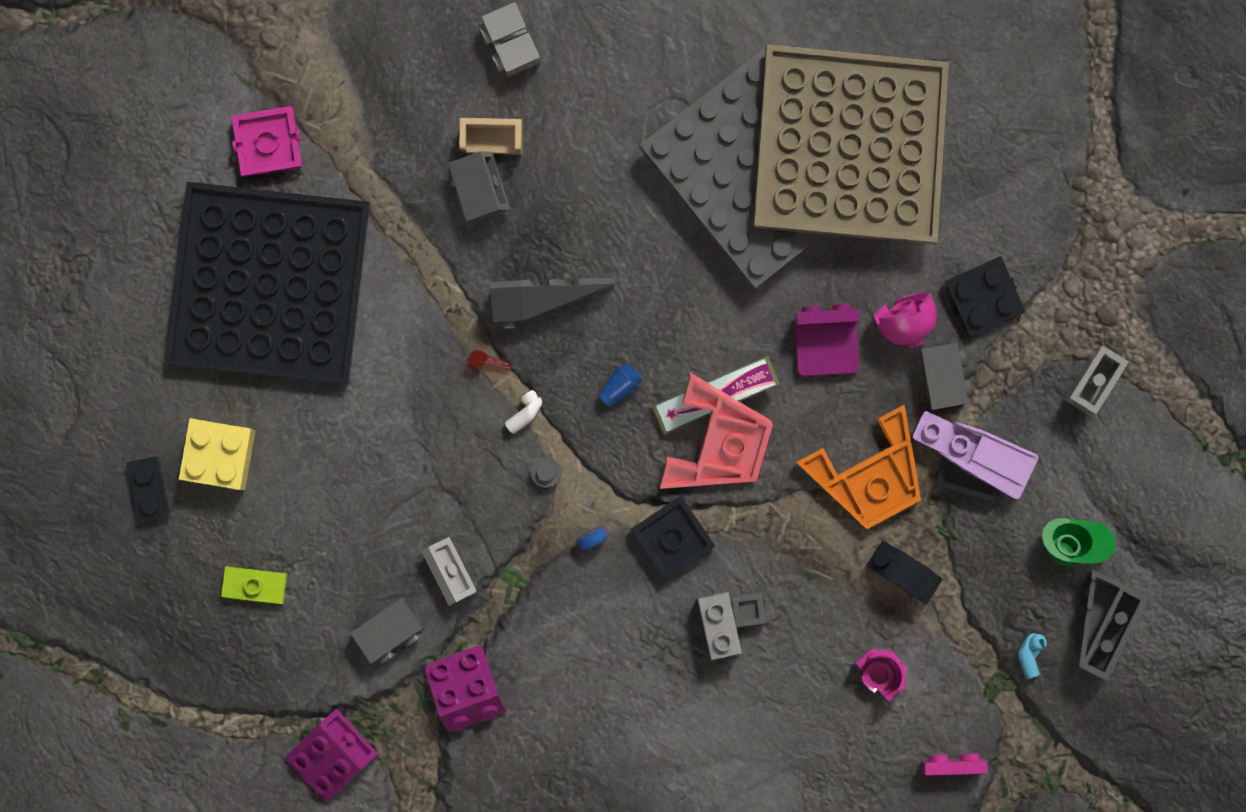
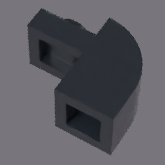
[866,540,943,605]

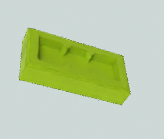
[221,566,288,604]

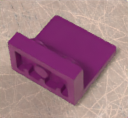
[285,709,379,802]

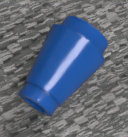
[598,362,643,407]

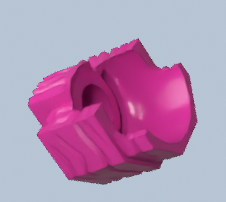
[854,649,906,702]

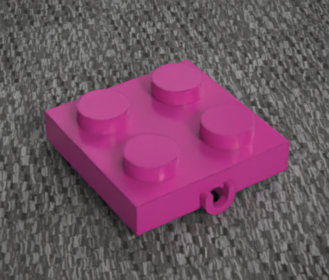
[231,106,303,177]

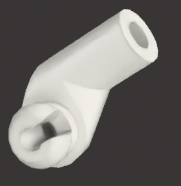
[505,390,542,434]

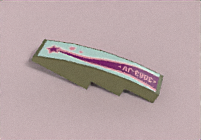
[652,356,780,434]

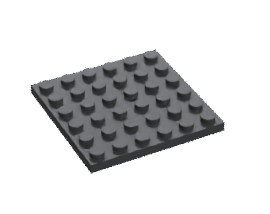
[639,35,824,290]

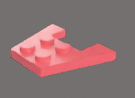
[659,373,773,489]

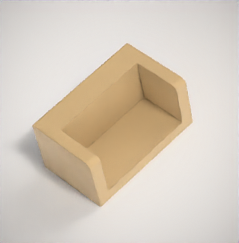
[459,118,523,155]

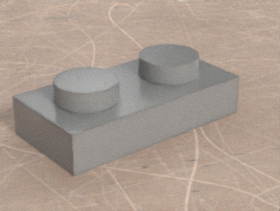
[421,537,477,606]

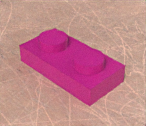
[921,753,988,775]

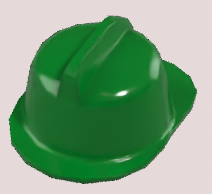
[1042,518,1117,567]

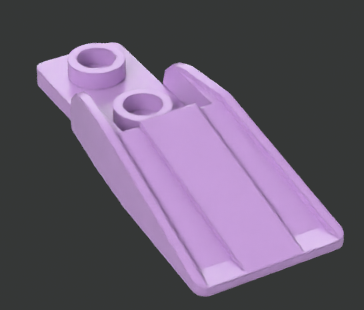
[912,412,1039,499]

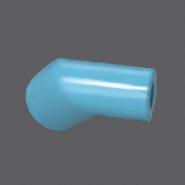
[1018,633,1047,679]

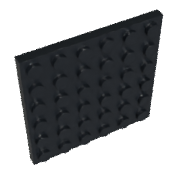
[165,182,370,385]

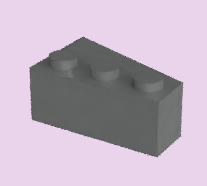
[1078,569,1149,682]

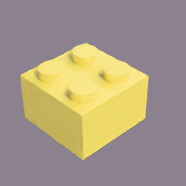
[179,418,256,490]

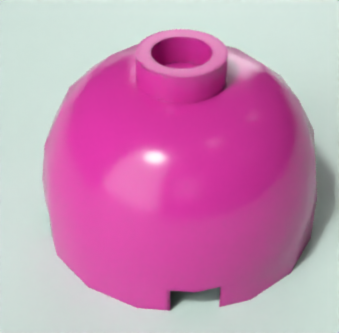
[873,292,937,348]

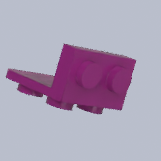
[794,304,859,376]
[425,646,506,733]

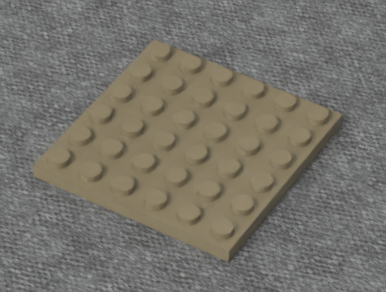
[753,44,949,245]

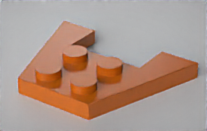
[795,404,921,529]

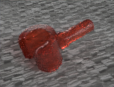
[467,350,512,371]

